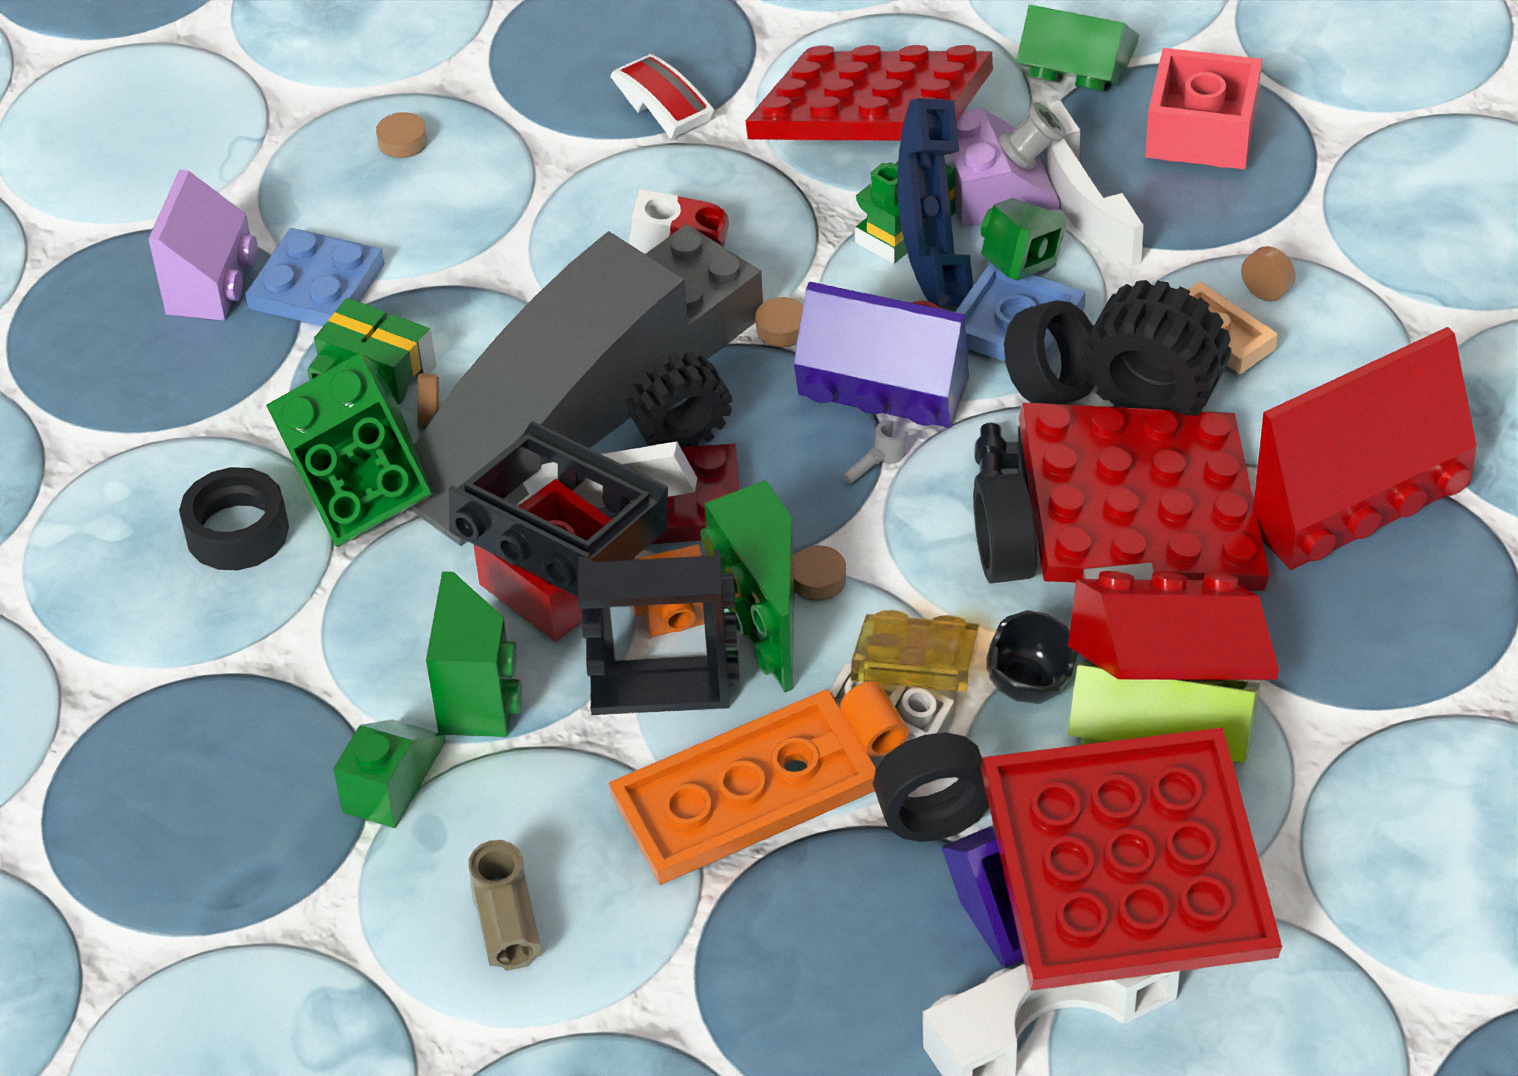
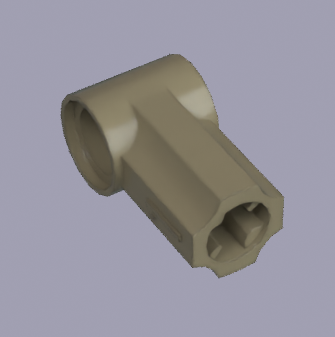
[469,840,542,971]

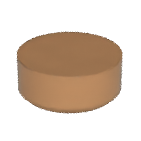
[376,112,427,158]
[1241,246,1296,301]
[755,297,803,347]
[417,374,439,427]
[793,545,846,600]

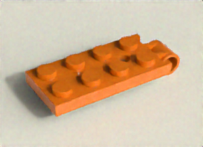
[608,681,909,885]

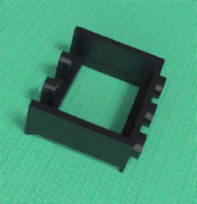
[449,421,668,597]
[578,549,740,715]

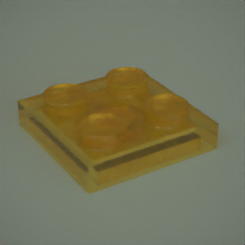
[851,610,979,692]

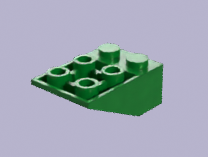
[266,352,433,547]
[701,480,795,693]

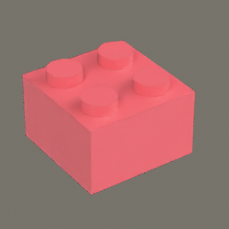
[1145,48,1262,170]

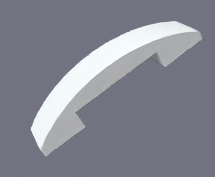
[1046,100,1144,266]

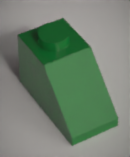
[981,198,1068,281]
[333,719,446,828]

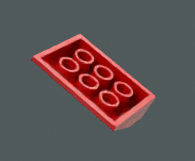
[1253,327,1477,571]

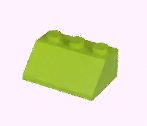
[1067,659,1261,765]

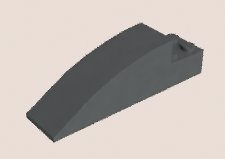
[408,224,763,546]

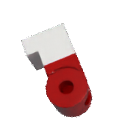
[629,189,729,254]

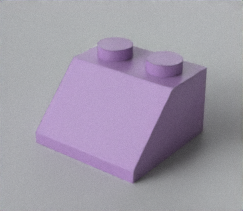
[945,108,1060,227]
[148,170,257,321]

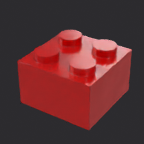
[473,479,635,642]

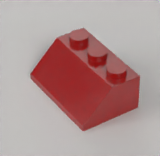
[1068,571,1279,680]

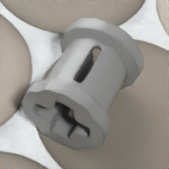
[998,103,1066,170]

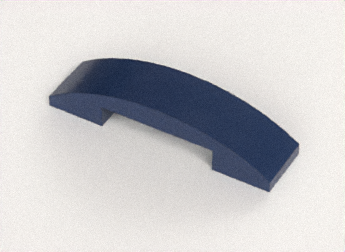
[898,98,973,308]

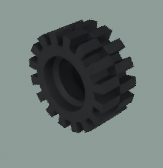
[626,352,733,447]

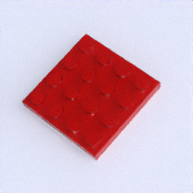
[745,45,993,141]
[1018,402,1270,591]
[981,727,1282,991]

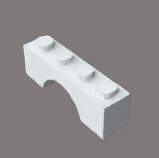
[923,964,1180,1076]

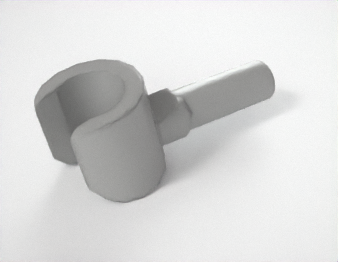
[842,420,908,485]

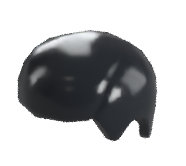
[986,610,1078,704]

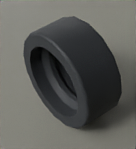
[1004,300,1095,404]
[179,467,289,571]
[973,473,1037,584]
[873,732,989,842]

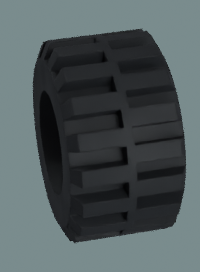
[1081,280,1232,416]

